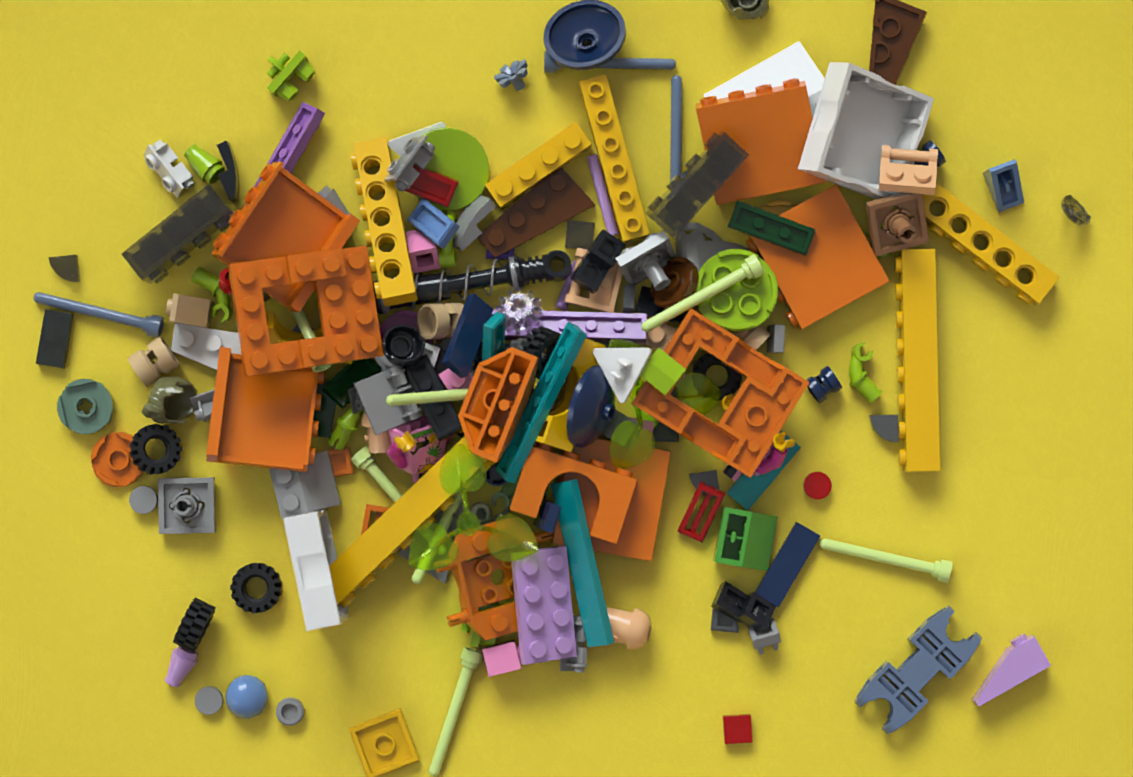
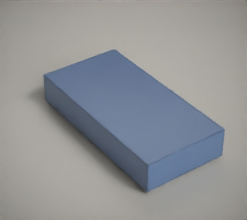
[407,198,460,249]

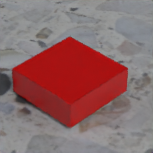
[723,714,753,744]

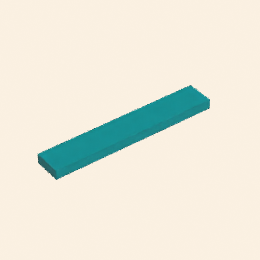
[496,322,587,484]
[551,479,614,647]

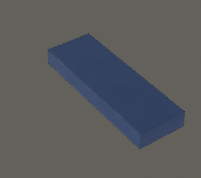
[442,293,493,378]
[533,499,561,533]
[754,522,820,607]

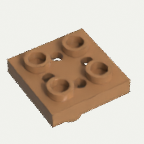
[866,193,929,256]

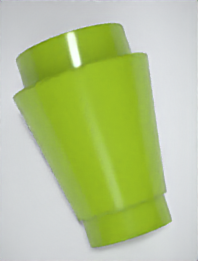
[184,144,225,184]

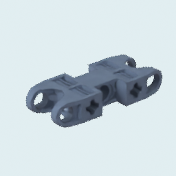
[854,605,982,734]

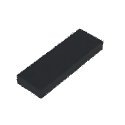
[402,354,463,441]

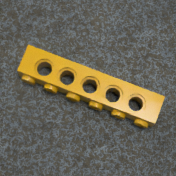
[579,74,650,243]
[350,137,418,307]
[911,183,1060,305]

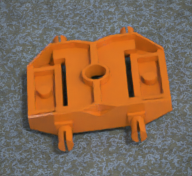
[434,516,552,641]

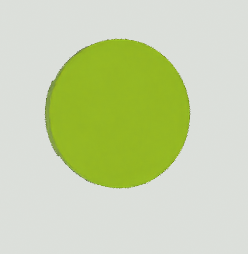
[415,127,489,211]
[694,249,778,333]

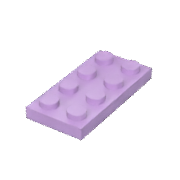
[510,545,577,665]

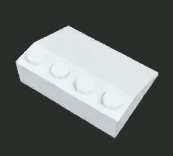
[703,41,825,117]

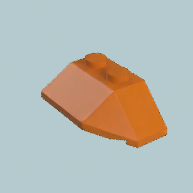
[458,347,539,463]

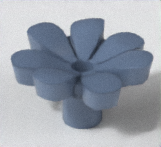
[494,60,528,91]

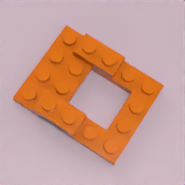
[228,245,384,377]
[631,308,810,478]

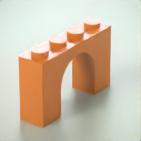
[510,442,637,544]

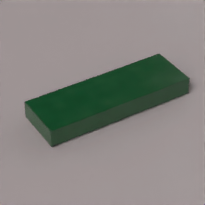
[727,200,816,256]

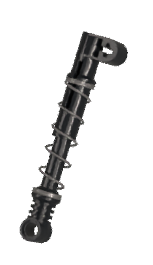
[373,250,571,314]

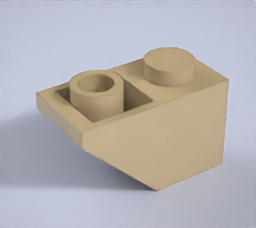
[166,293,214,329]

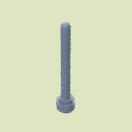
[544,51,676,73]
[664,75,687,208]
[33,292,164,338]

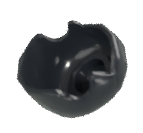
[381,324,426,366]

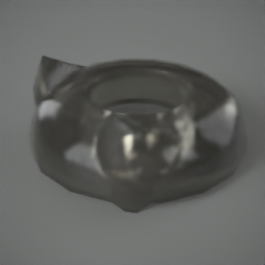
[1061,195,1091,226]

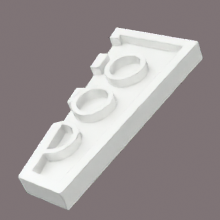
[171,323,241,370]

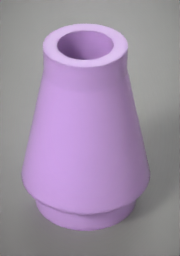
[165,645,199,687]

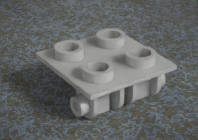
[354,365,422,435]

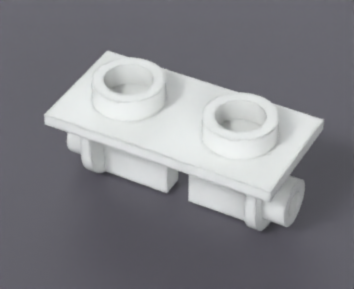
[144,140,195,198]

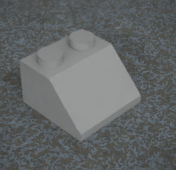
[269,451,341,519]

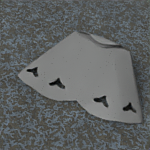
[675,222,757,272]

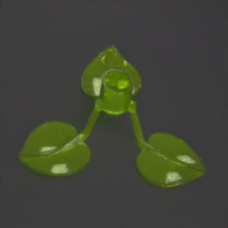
[609,339,721,469]
[408,444,538,570]

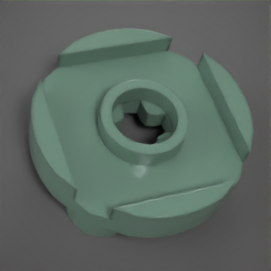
[57,379,114,434]

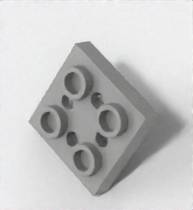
[615,230,676,291]
[158,477,216,534]

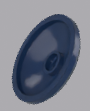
[544,0,626,70]
[567,365,616,448]

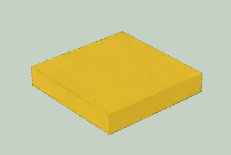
[348,708,420,777]

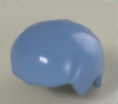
[226,675,268,719]

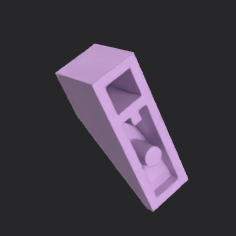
[972,633,1051,707]

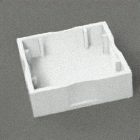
[798,62,934,199]
[283,509,350,631]

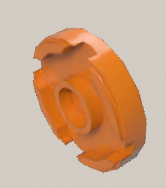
[91,432,146,487]

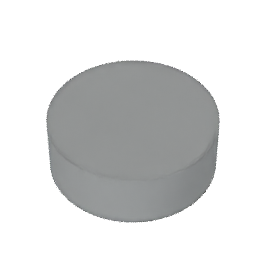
[129,486,158,514]
[195,686,224,715]
[276,697,304,726]

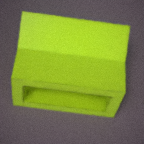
[640,348,686,395]

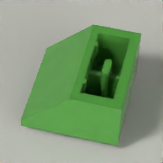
[713,506,777,571]

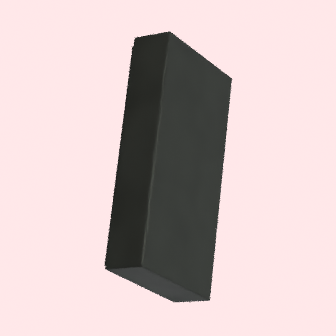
[36,309,74,369]

